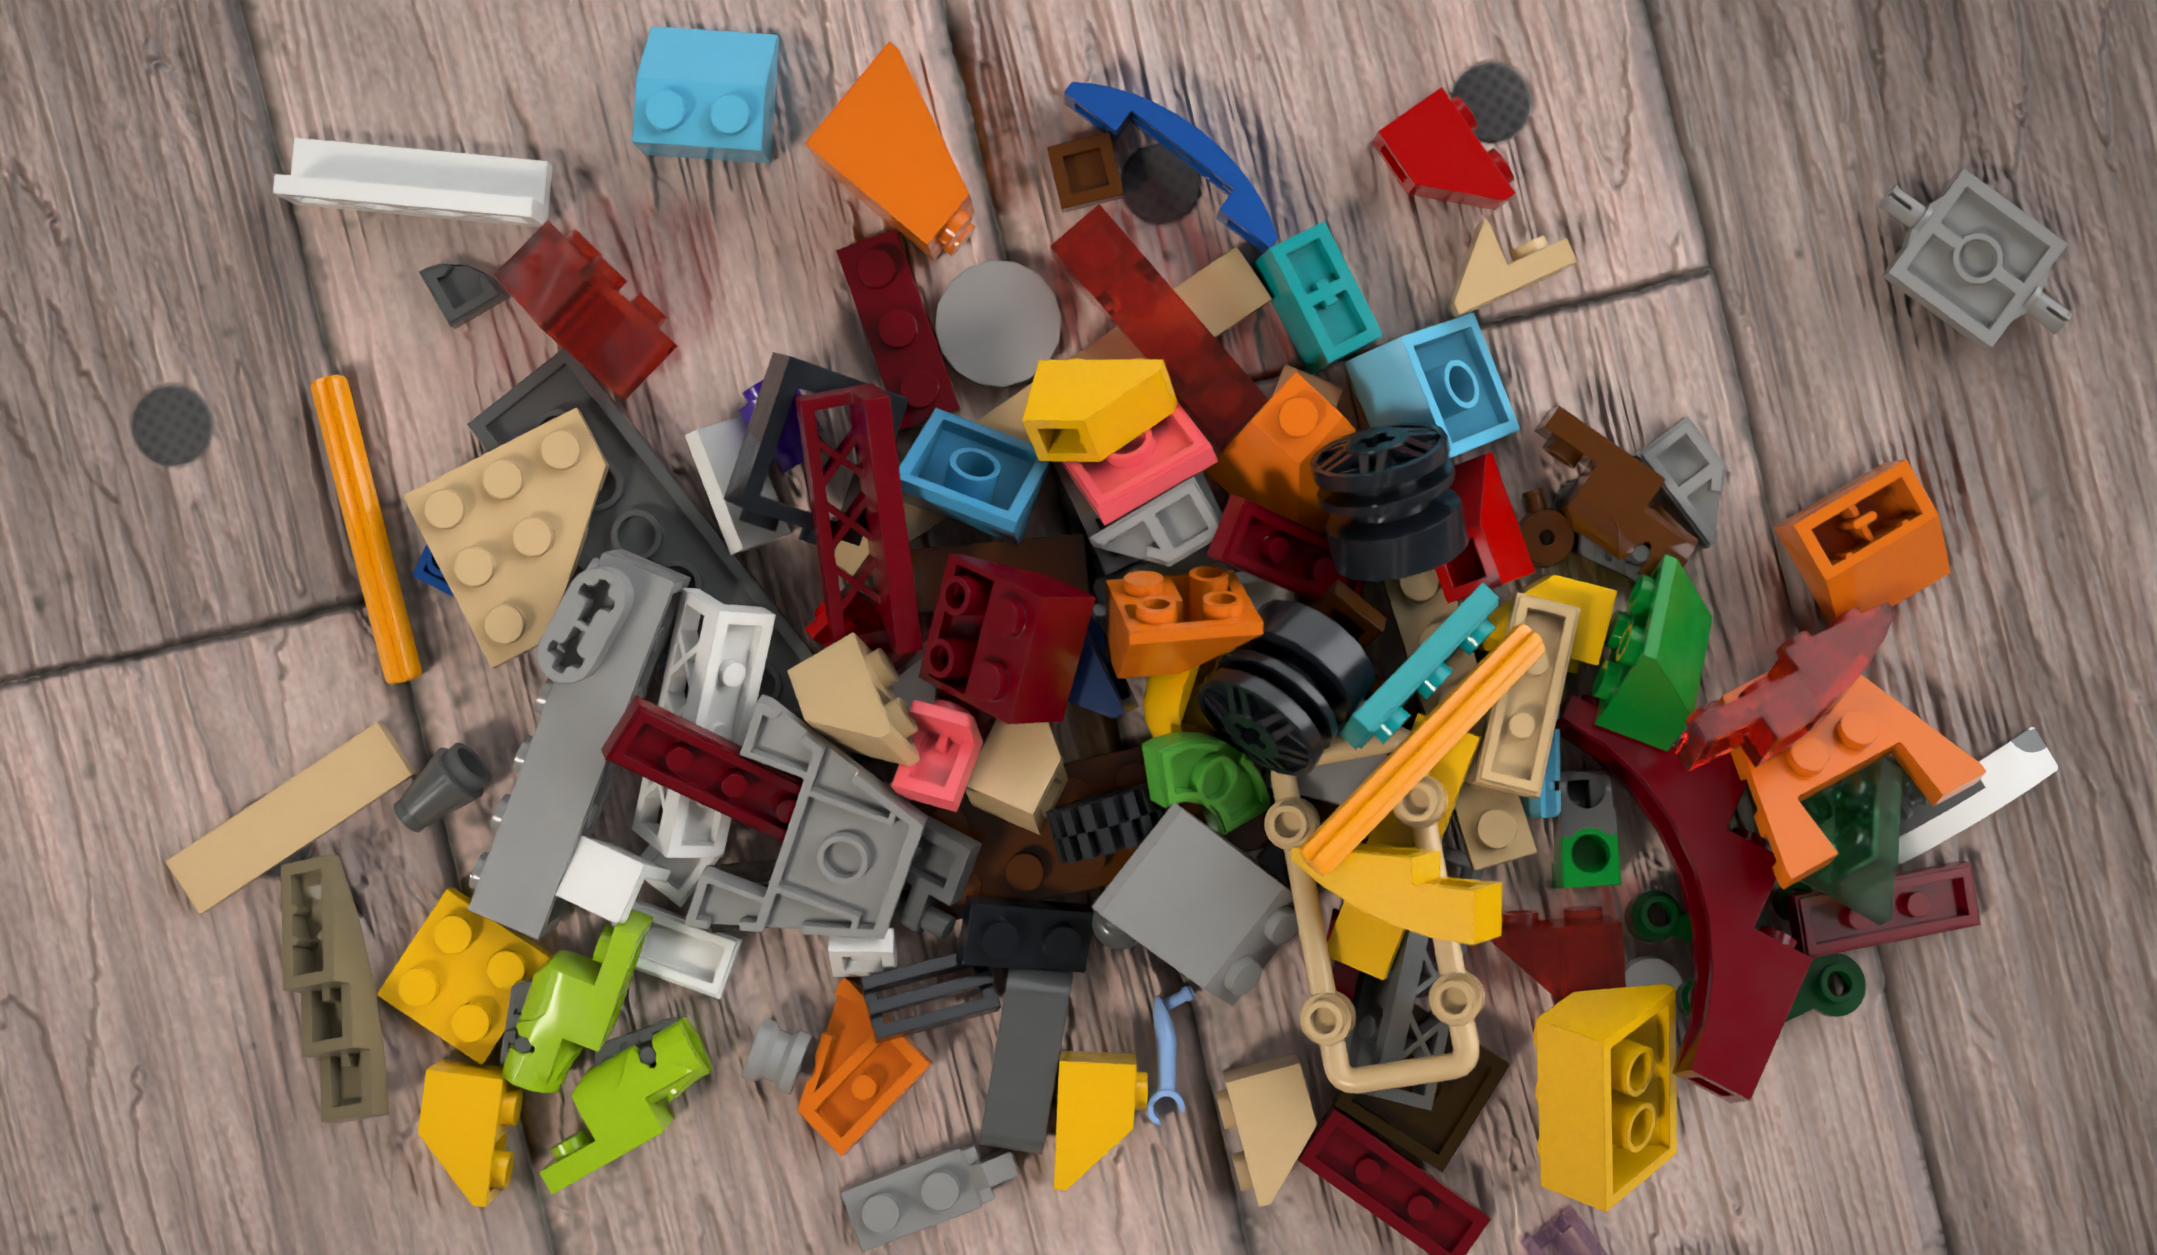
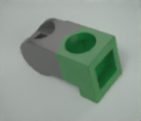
[1551,768,1621,889]

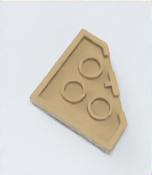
[402,407,609,668]

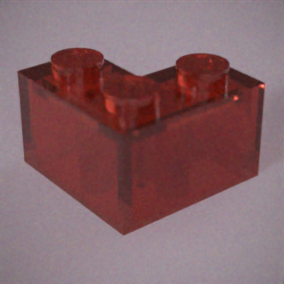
[494,220,678,401]

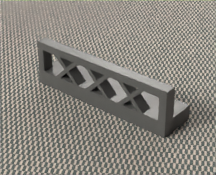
[1333,845,1484,1111]

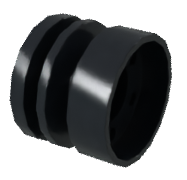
[1310,423,1469,582]
[1197,599,1375,776]

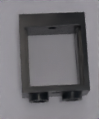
[723,352,910,551]

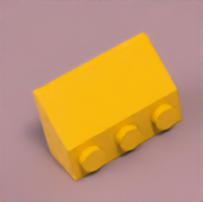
[1533,984,1677,1212]

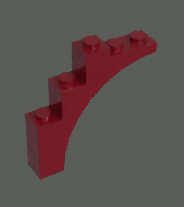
[1555,694,1813,1103]

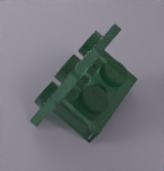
[1800,757,1902,926]

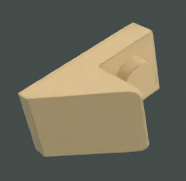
[1445,218,1577,320]

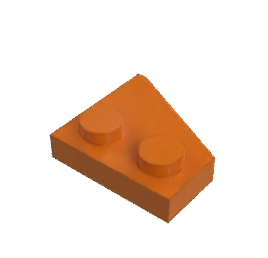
[797,977,935,1156]

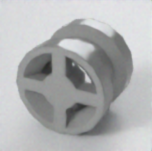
[742,1017,813,1095]

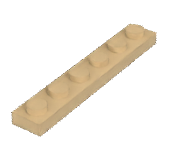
[1381,569,1537,873]

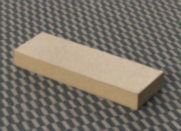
[1472,592,1581,799]

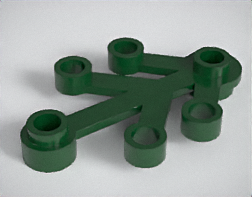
[1624,882,1866,1022]

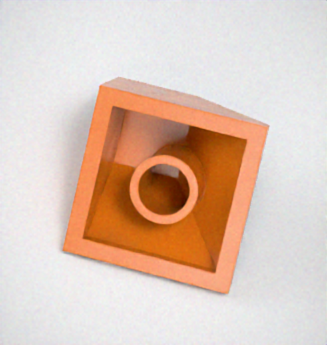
[1204,372,1357,533]

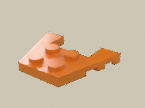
[1714,645,1987,890]

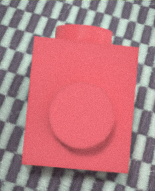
[891,700,983,812]

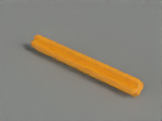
[310,375,422,684]
[1299,624,1545,876]

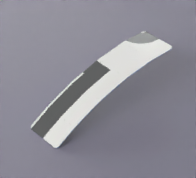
[1874,727,2058,864]

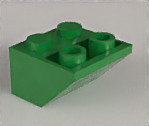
[1592,554,1713,751]

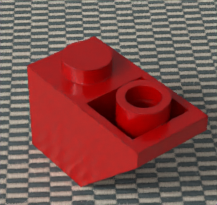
[1371,87,1515,210]
[1435,452,1536,604]

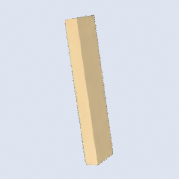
[165,721,417,914]

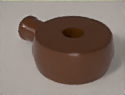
[1518,488,1575,568]

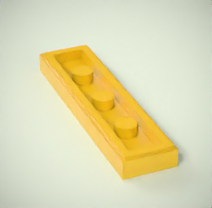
[1327,712,1482,980]

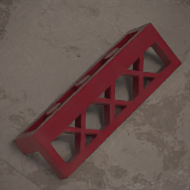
[795,383,923,655]

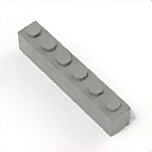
[468,549,691,940]

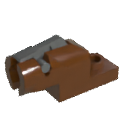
[1534,406,1698,582]

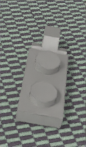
[841,1143,1020,1252]

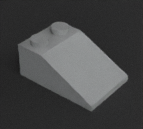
[1092,802,1299,1006]

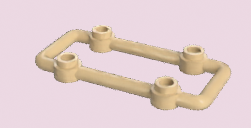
[1264,727,1485,1094]

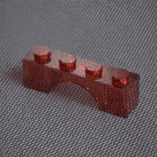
[1050,204,1269,447]

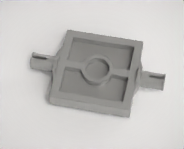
[1878,169,2072,350]

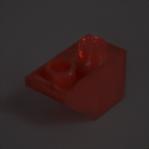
[1489,906,1626,1002]

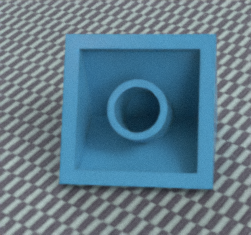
[899,408,1052,545]

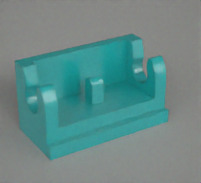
[1252,221,1384,375]

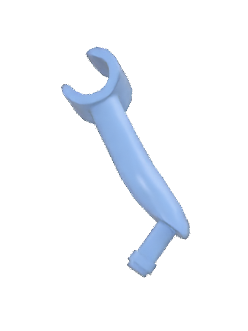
[1147,985,1196,1126]

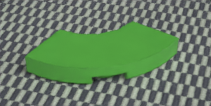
[1142,731,1271,835]

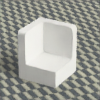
[556,835,671,924]

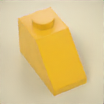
[1054,1050,1148,1190]

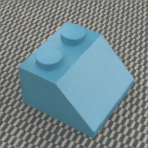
[632,26,779,164]
[1344,312,1521,459]

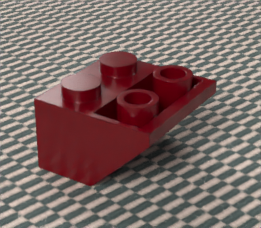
[918,553,1096,725]

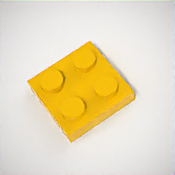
[376,887,554,1065]

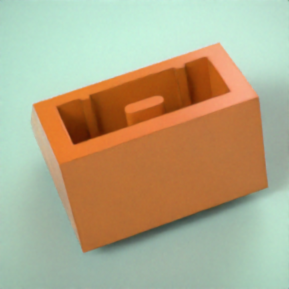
[1773,459,1951,637]

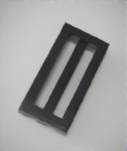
[860,953,1001,1044]

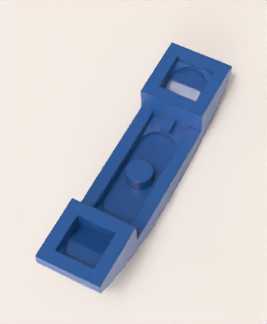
[1064,82,1278,254]

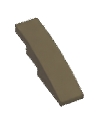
[281,854,389,1123]

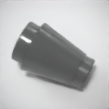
[394,743,490,832]

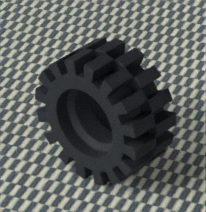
[1045,781,1167,864]

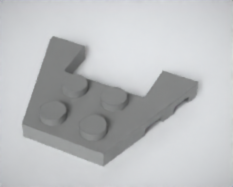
[684,694,928,939]

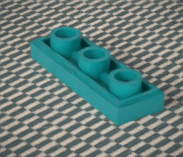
[1339,583,1500,750]

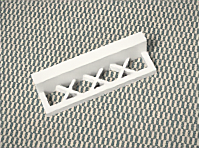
[273,138,553,228]
[632,588,776,858]

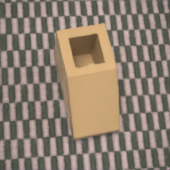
[787,632,921,766]
[965,715,1068,835]
[1215,1052,1317,1207]

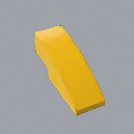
[1291,843,1502,945]

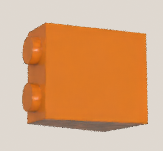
[805,41,975,262]

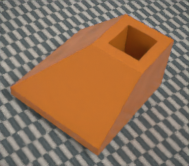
[1106,565,1263,679]

